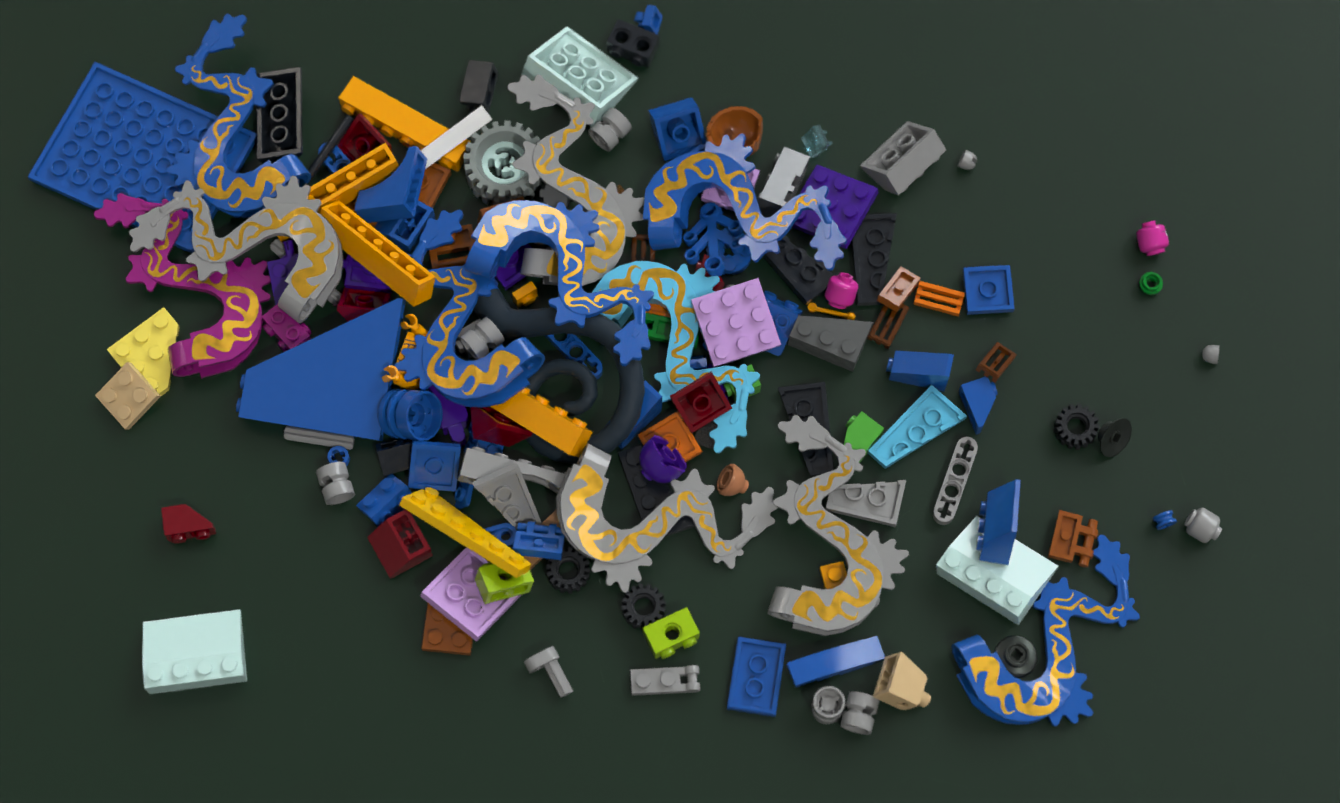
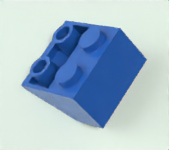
[374,201,436,254]

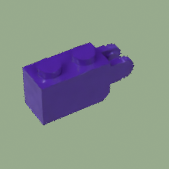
[428,385,470,448]

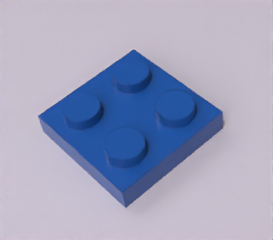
[963,265,1015,315]
[408,440,461,491]

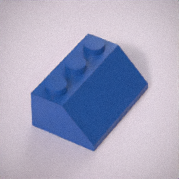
[976,479,1021,565]

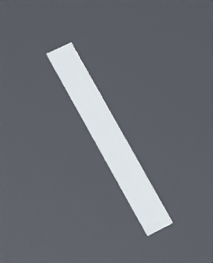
[421,106,492,169]

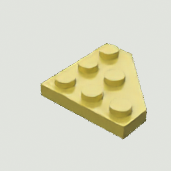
[107,307,180,396]

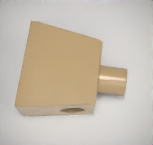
[873,652,931,710]

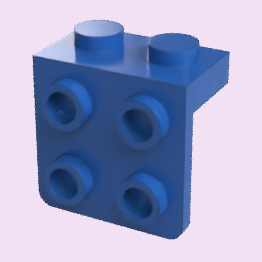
[764,291,803,356]

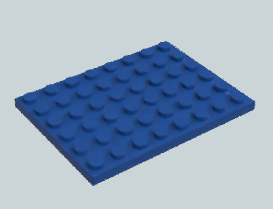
[28,62,257,253]

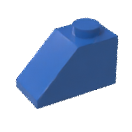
[958,377,998,434]

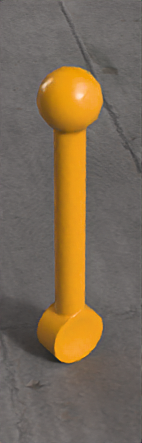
[808,303,856,320]

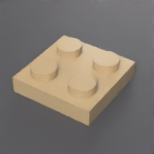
[95,362,161,430]

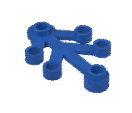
[683,203,745,277]

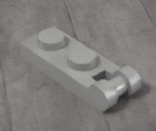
[631,665,700,696]

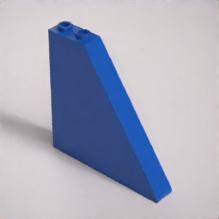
[236,298,406,441]

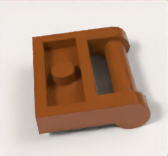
[429,224,475,269]

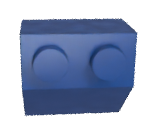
[648,97,707,161]

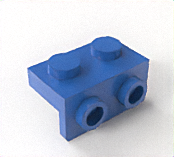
[356,474,412,528]

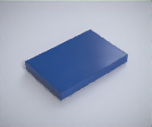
[727,637,786,717]

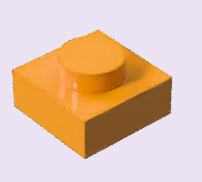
[512,281,538,308]
[820,561,847,589]

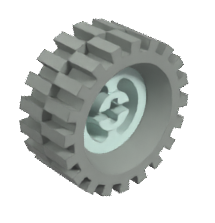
[464,120,543,205]

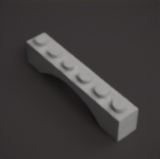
[457,447,607,508]

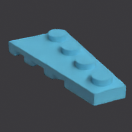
[868,385,967,469]

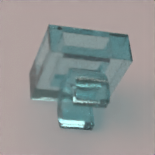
[801,125,833,158]

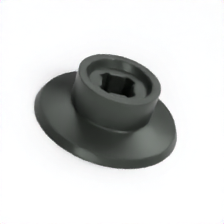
[1098,418,1132,457]
[994,636,1037,678]

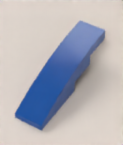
[787,636,885,688]

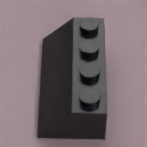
[257,67,303,164]

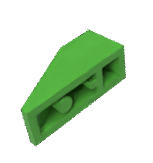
[844,411,884,463]

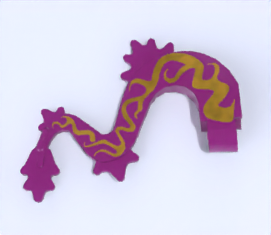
[94,193,271,379]

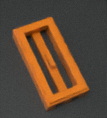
[913,281,965,317]

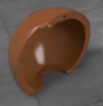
[706,106,763,157]

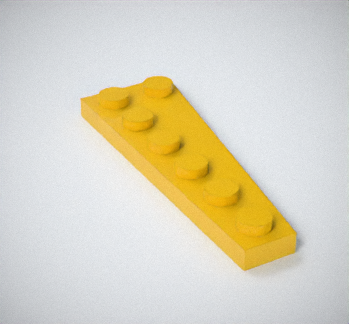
[399,487,532,578]

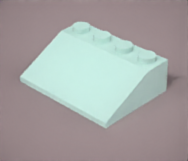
[521,27,638,127]
[936,516,1058,625]
[143,609,247,694]

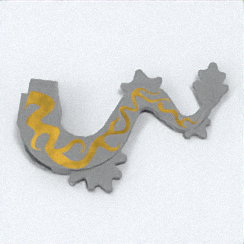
[507,75,645,286]
[129,176,343,323]
[767,415,909,636]
[556,443,778,593]

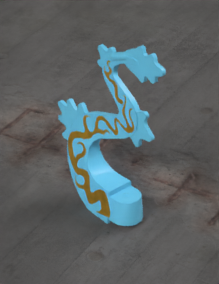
[592,261,760,454]

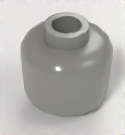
[1184,508,1222,543]

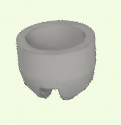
[958,150,977,170]
[1202,345,1220,364]

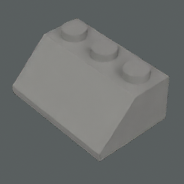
[860,121,946,195]

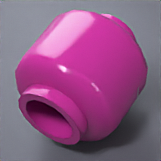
[1136,221,1169,256]
[825,272,858,309]

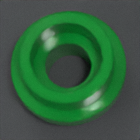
[1139,272,1163,295]

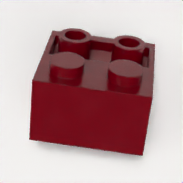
[367,509,433,579]

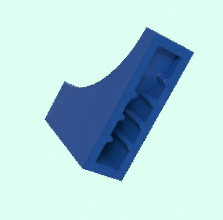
[355,146,427,223]

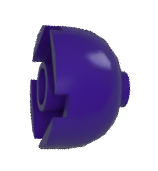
[639,435,687,484]

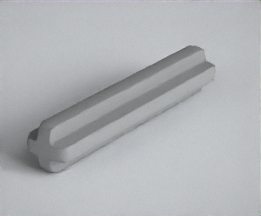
[284,426,355,450]

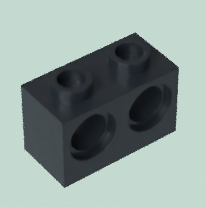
[607,19,660,68]

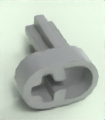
[524,646,573,698]

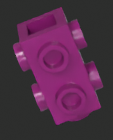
[262,304,312,352]

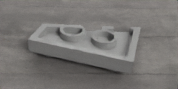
[472,462,542,530]
[825,480,906,527]

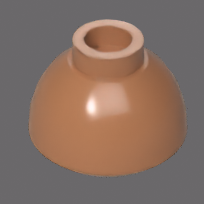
[717,463,749,496]

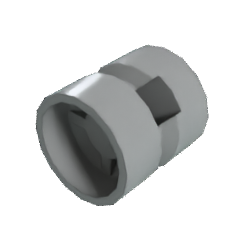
[588,108,632,152]
[459,317,505,360]
[316,462,355,505]
[811,686,845,724]
[840,691,880,735]

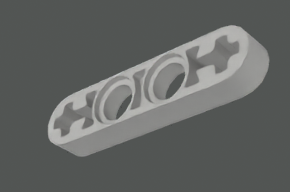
[933,437,978,525]

